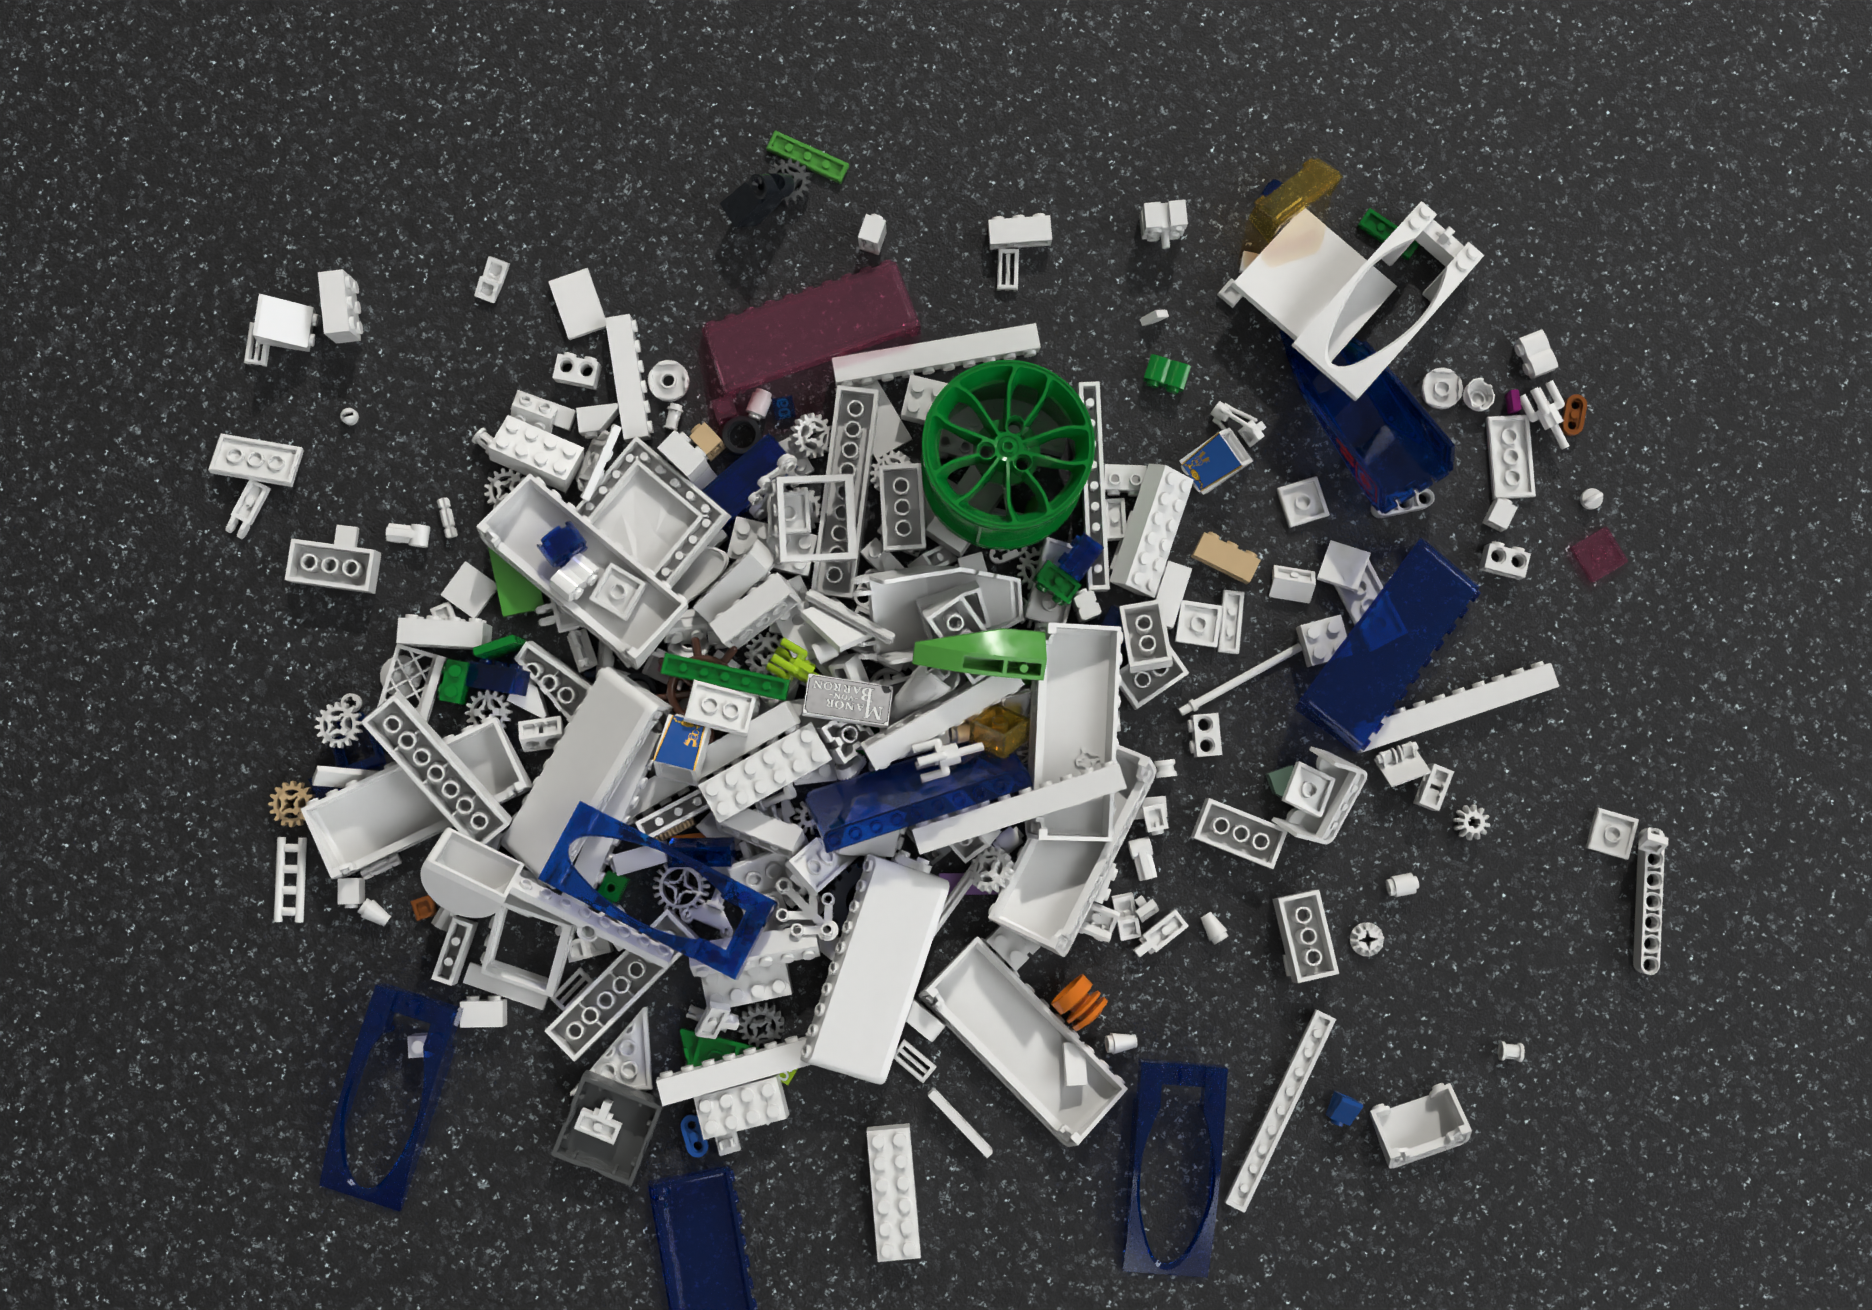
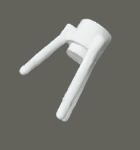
[1211,401,1258,431]

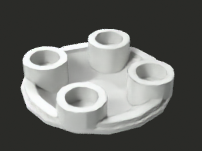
[380,655,422,696]

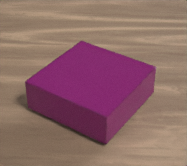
[1505,389,1522,414]

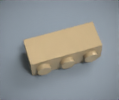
[1191,532,1261,585]

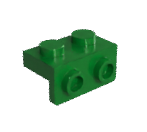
[1032,560,1081,606]

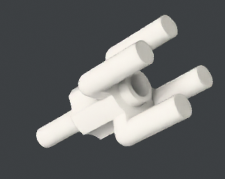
[1520,380,1569,450]
[912,738,984,783]

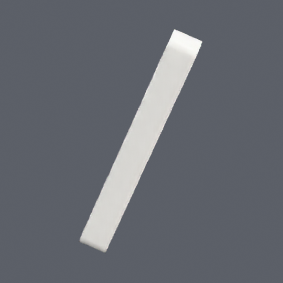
[787,908,946,1042]

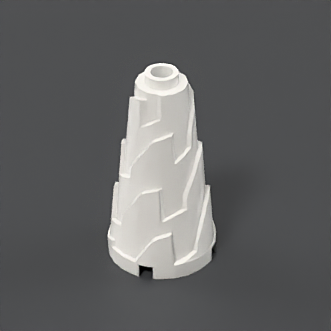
[889,665,960,719]

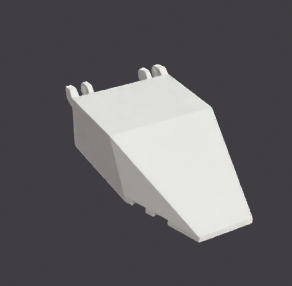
[851,565,1024,665]

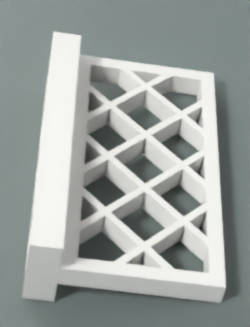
[377,643,448,723]

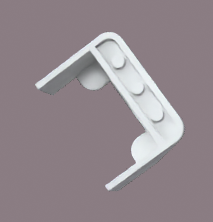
[1272,746,1367,844]

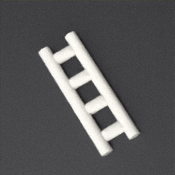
[274,837,307,923]

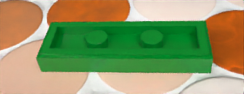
[1357,208,1419,260]

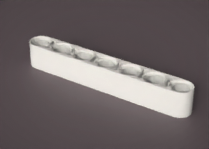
[1633,828,1665,975]

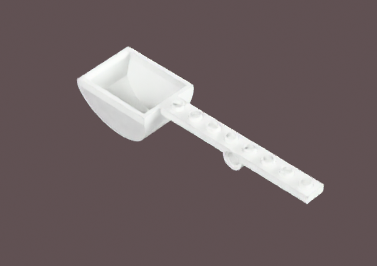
[421,828,674,969]

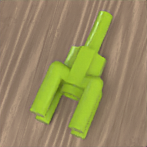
[765,637,819,684]

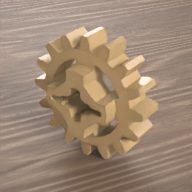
[268,781,316,827]

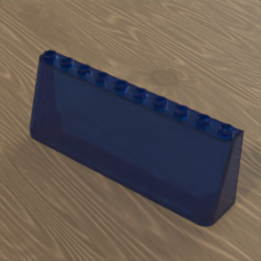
[1294,538,1481,754]
[805,732,1033,853]
[648,1166,757,1310]

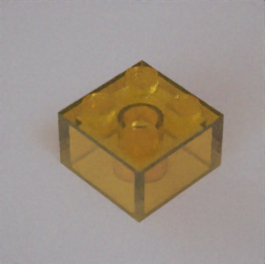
[969,704,1030,759]

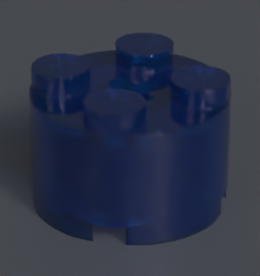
[537,521,588,568]

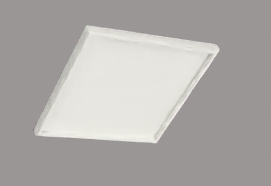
[1231,207,1397,362]

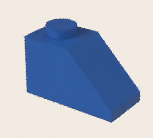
[1326,1091,1363,1127]

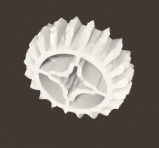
[653,858,710,915]

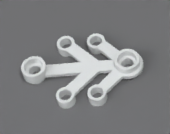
[748,453,799,520]
[775,877,839,941]

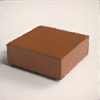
[410,895,438,921]

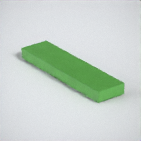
[766,130,849,184]

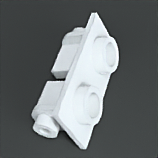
[567,628,599,673]

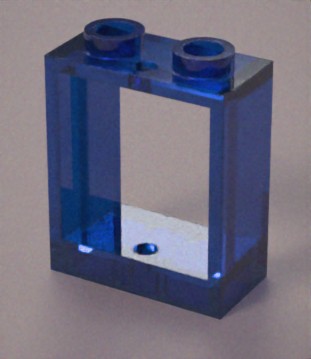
[327,712,386,770]

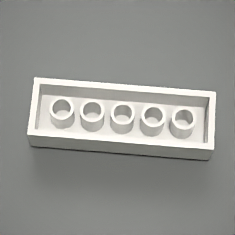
[1109,464,1194,598]
[698,722,832,824]
[867,1123,921,1262]

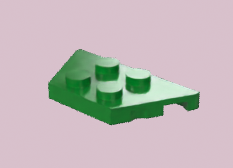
[680,1027,760,1067]

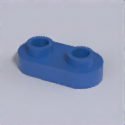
[681,1114,709,1157]

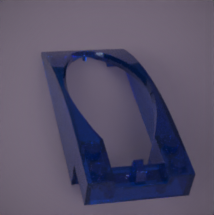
[538,801,778,980]
[319,982,464,1211]
[1122,1059,1228,1278]

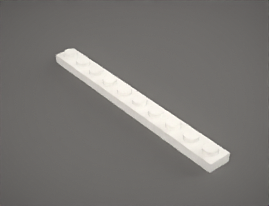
[1224,1009,1336,1213]

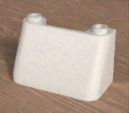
[1370,1083,1472,1168]

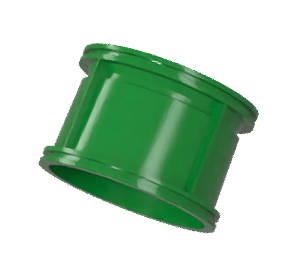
[921,360,1095,550]

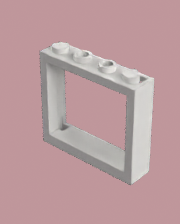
[772,474,857,564]
[480,893,576,998]

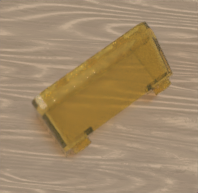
[1248,158,1343,243]

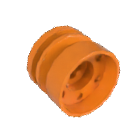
[1051,974,1108,1031]

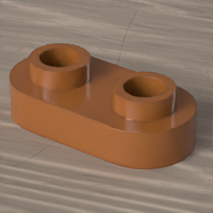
[1560,394,1587,436]

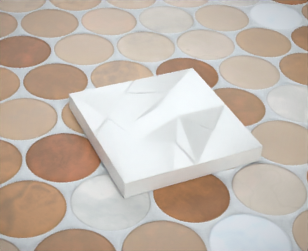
[576,436,732,587]

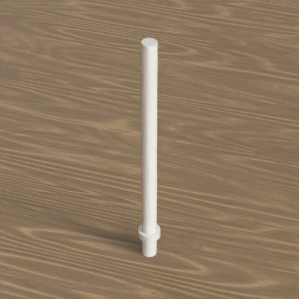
[1179,643,1303,716]

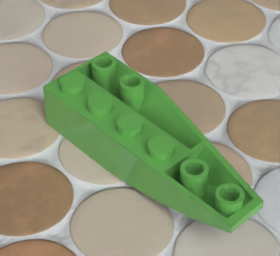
[912,628,1047,681]

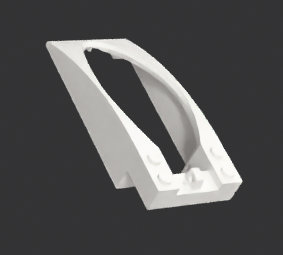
[1291,201,1484,401]

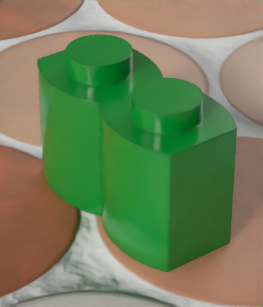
[1143,354,1191,394]

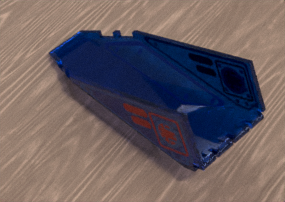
[1280,330,1455,514]

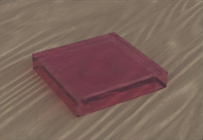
[1570,526,1629,583]

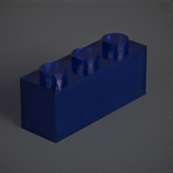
[465,659,531,697]
[667,837,736,868]

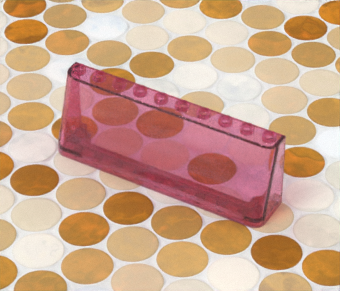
[702,260,921,401]

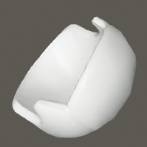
[1463,378,1495,412]

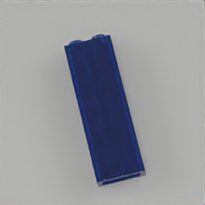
[701,433,798,530]

